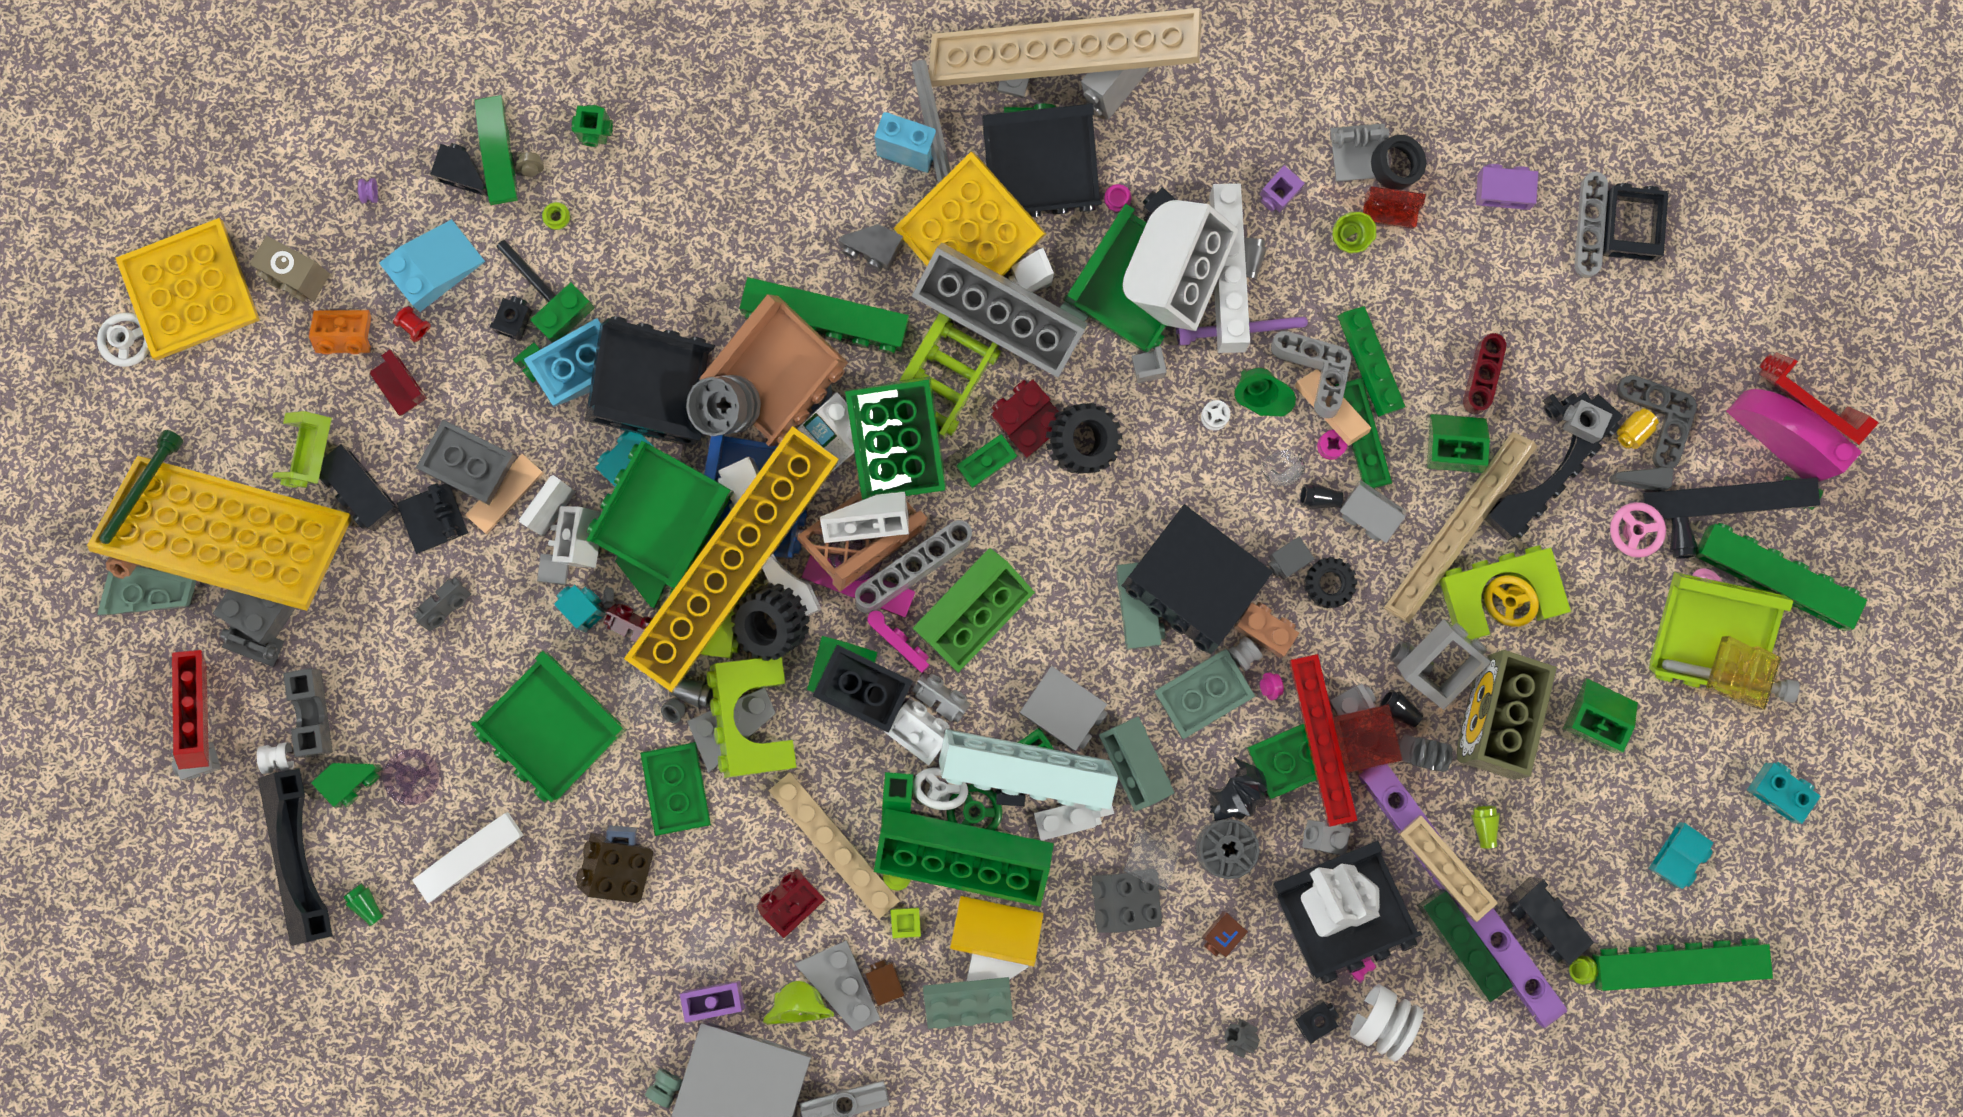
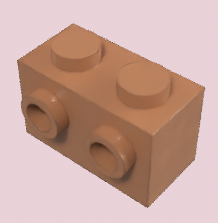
[1234,602,1299,658]

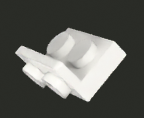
[885,699,951,766]

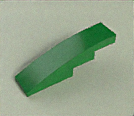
[474,95,518,206]

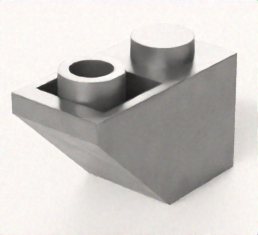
[839,224,903,271]

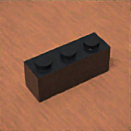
[319,444,399,531]

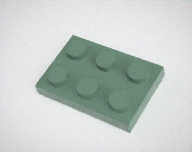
[1153,648,1256,740]
[923,977,1013,1029]

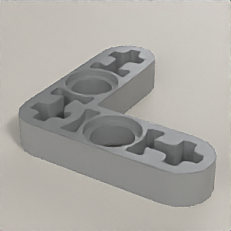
[1271,331,1351,419]

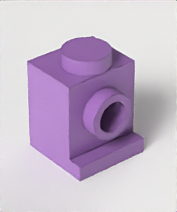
[1260,165,1305,212]

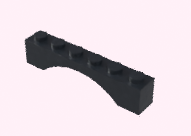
[1484,394,1623,541]
[258,768,333,946]

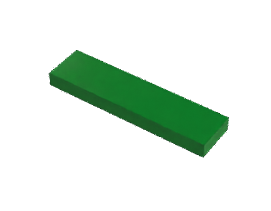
[1335,378,1392,489]

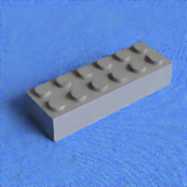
[912,243,1088,378]

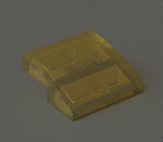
[1706,636,1781,710]

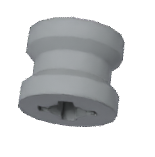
[1228,636,1263,671]

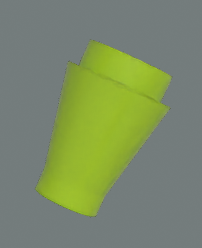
[1471,806,1500,849]

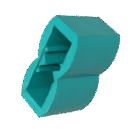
[1648,822,1714,889]

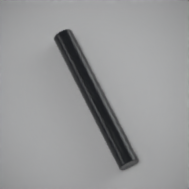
[497,240,556,302]

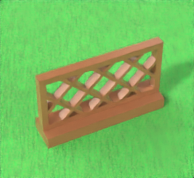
[797,491,928,592]

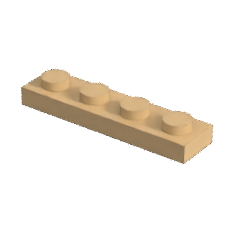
[1398,815,1498,922]

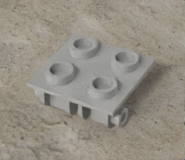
[1330,123,1389,182]

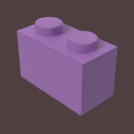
[1476,164,1538,210]
[680,980,745,1023]

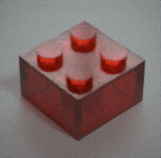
[1333,704,1404,774]

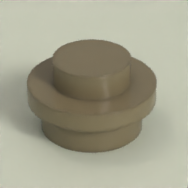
[516,152,544,177]

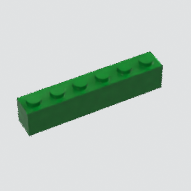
[739,277,909,354]
[1695,523,1868,631]
[1592,938,1773,991]

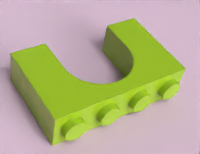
[1439,545,1571,640]
[707,657,797,778]

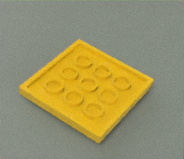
[893,152,1046,276]
[115,218,260,361]

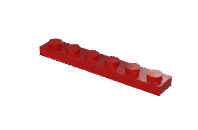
[1289,654,1358,827]

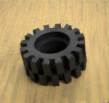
[1304,557,1357,609]

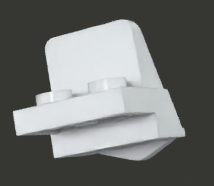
[1301,864,1380,937]

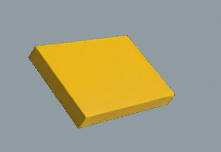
[950,896,1044,967]

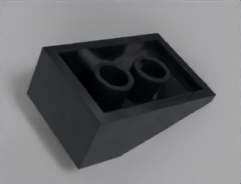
[812,644,913,733]

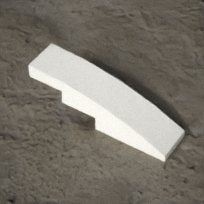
[412,812,523,903]

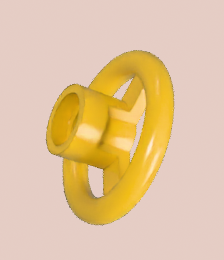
[1484,575,1539,627]

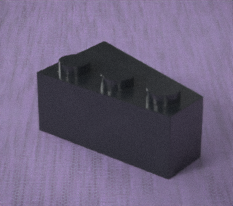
[1505,877,1594,966]

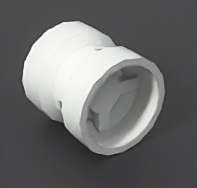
[257,742,294,774]

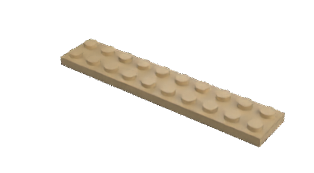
[928,8,1202,87]

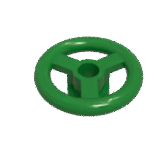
[946,784,1002,831]

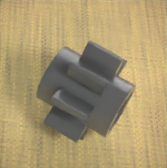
[1224,1019,1260,1058]

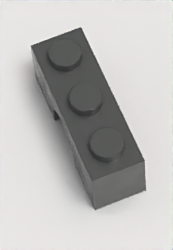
[283,668,333,758]

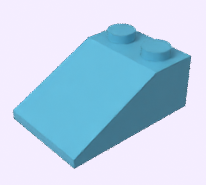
[379,219,485,312]
[524,318,601,407]

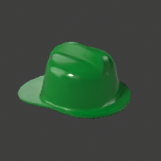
[1234,367,1296,417]

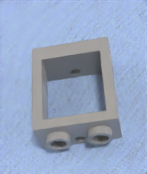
[1397,619,1491,710]

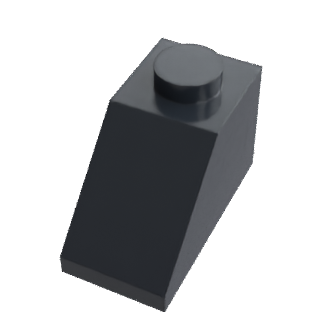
[430,143,488,197]

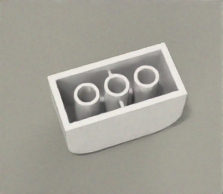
[1123,200,1239,331]

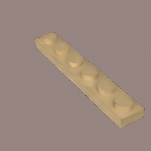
[768,772,900,920]

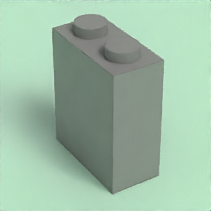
[1081,68,1149,120]
[1019,666,1108,751]

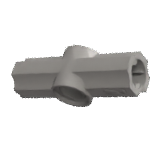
[800,1080,890,1117]

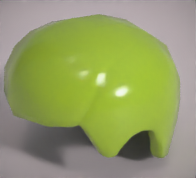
[1332,212,1377,254]

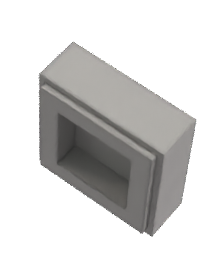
[537,554,569,585]

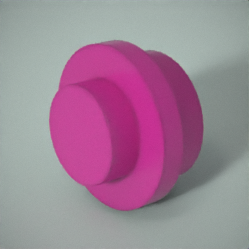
[1104,184,1132,212]
[1260,672,1284,701]

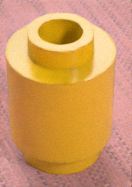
[1617,408,1659,449]

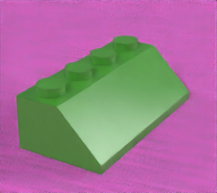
[913,548,1035,673]

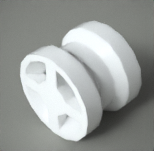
[1201,400,1230,431]

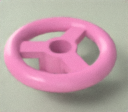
[1610,502,1666,558]

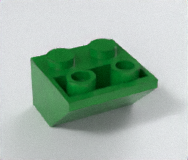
[1427,414,1490,473]
[1563,678,1638,753]

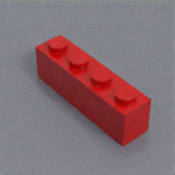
[172,650,209,770]

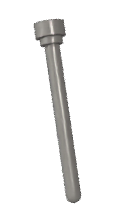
[1662,659,1800,703]

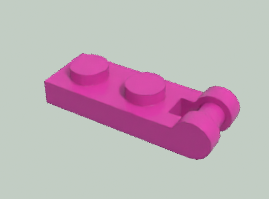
[867,611,930,674]

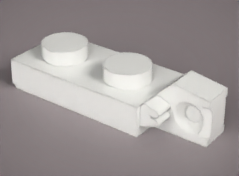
[1034,803,1114,841]

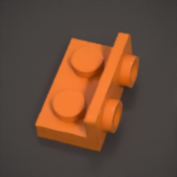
[308,310,371,355]

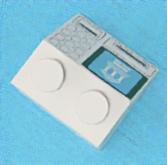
[797,392,854,472]

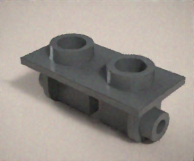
[413,577,471,632]
[220,625,285,667]

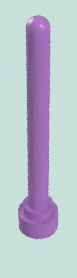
[1176,317,1308,346]

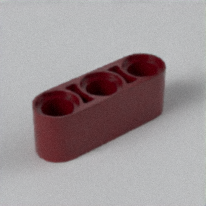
[1463,333,1507,414]

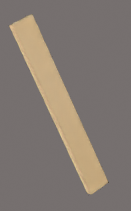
[1384,432,1537,624]

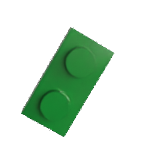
[956,434,1017,489]

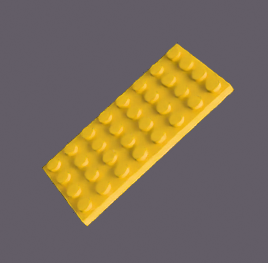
[87,455,352,611]

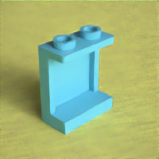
[874,112,936,173]

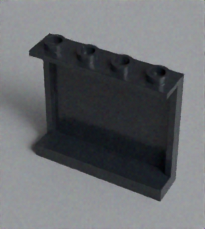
[981,104,1102,217]
[585,316,715,446]
[1121,504,1273,654]
[1272,840,1422,985]

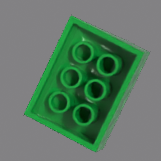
[845,376,947,500]

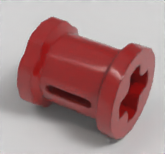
[393,306,431,342]

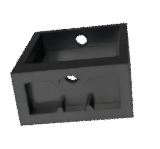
[1603,183,1669,262]

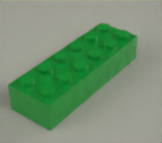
[873,808,1054,907]

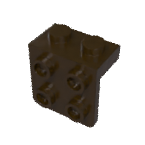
[576,833,653,903]

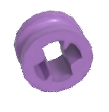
[358,178,378,204]

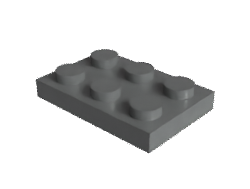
[416,420,516,505]

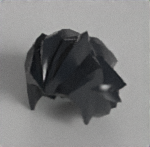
[1208,757,1268,821]

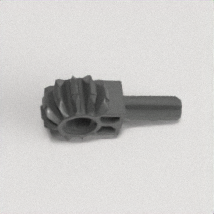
[1359,730,1453,772]

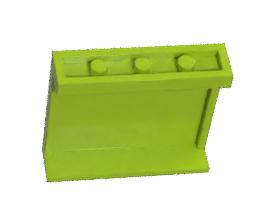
[1649,572,1793,700]

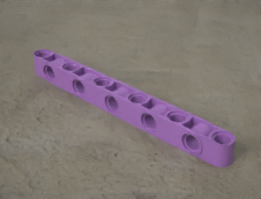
[1358,759,1568,1029]

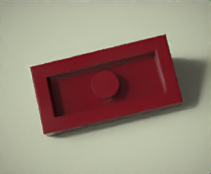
[370,349,427,416]

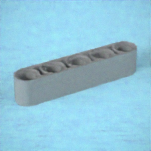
[855,520,972,614]

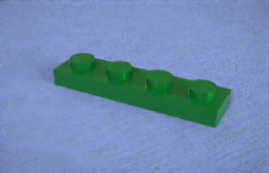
[1337,306,1406,417]

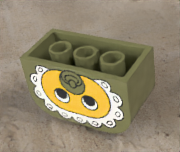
[1457,650,1557,780]

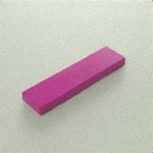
[801,554,916,618]

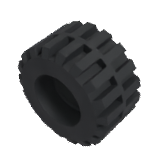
[1046,403,1123,474]
[731,583,810,661]

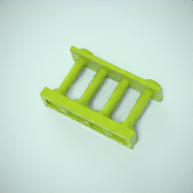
[899,313,1002,440]

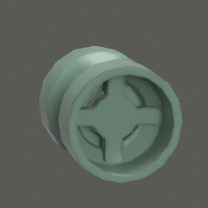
[645,1068,683,1108]

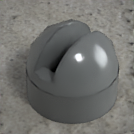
[661,698,686,723]

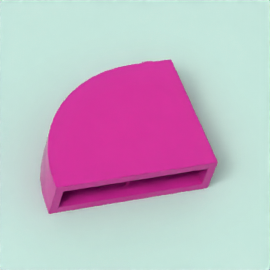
[1726,389,1862,482]

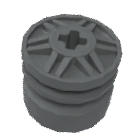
[686,375,761,436]
[1195,818,1260,880]

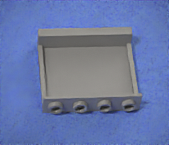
[671,1021,812,1117]

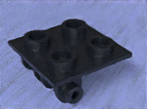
[397,483,469,554]

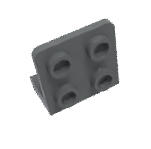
[1091,870,1162,933]

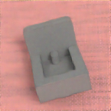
[1302,820,1351,856]

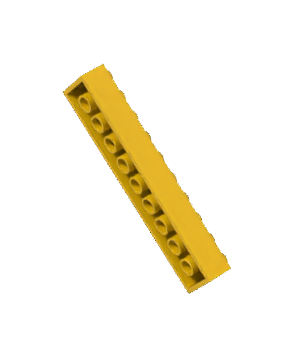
[624,426,839,693]

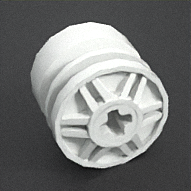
[1350,984,1424,1062]

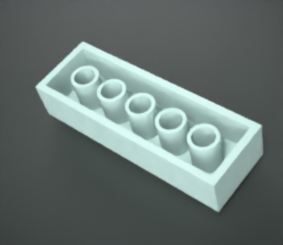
[939,729,1118,811]

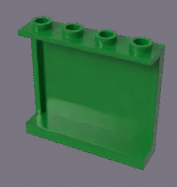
[1064,204,1171,353]
[586,441,734,589]
[471,650,627,803]

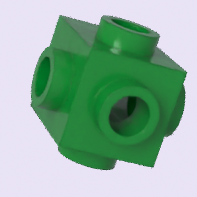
[571,105,613,147]

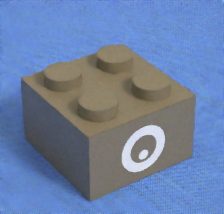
[250,235,330,302]

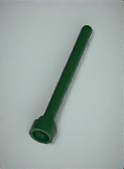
[100,430,183,544]

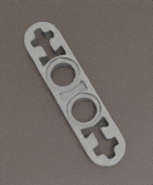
[1574,172,1608,278]

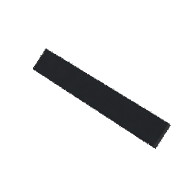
[1643,478,1820,521]

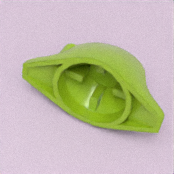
[763,981,834,1025]

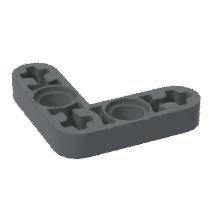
[1616,375,1697,468]

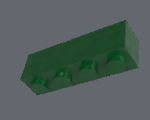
[1417,889,1513,1003]

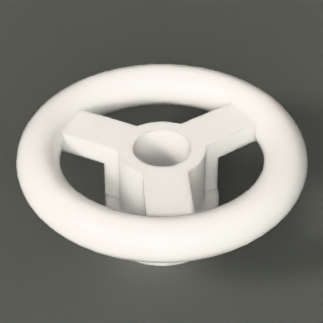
[97,313,150,367]
[912,767,968,810]

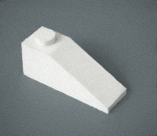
[820,492,909,543]

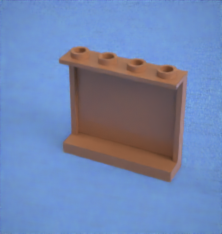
[699,295,848,446]

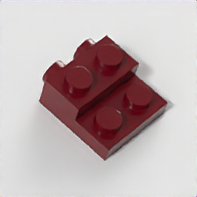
[991,379,1059,459]

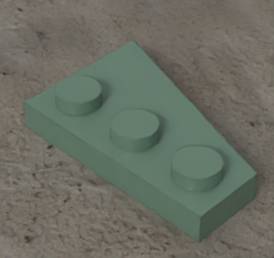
[97,566,196,616]

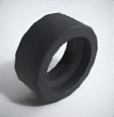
[1371,135,1427,190]

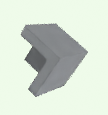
[1131,346,1167,384]

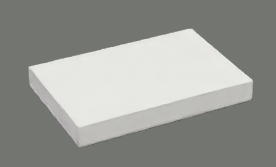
[519,475,576,537]

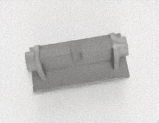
[912,672,971,723]

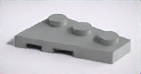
[687,688,776,773]
[795,940,881,1031]

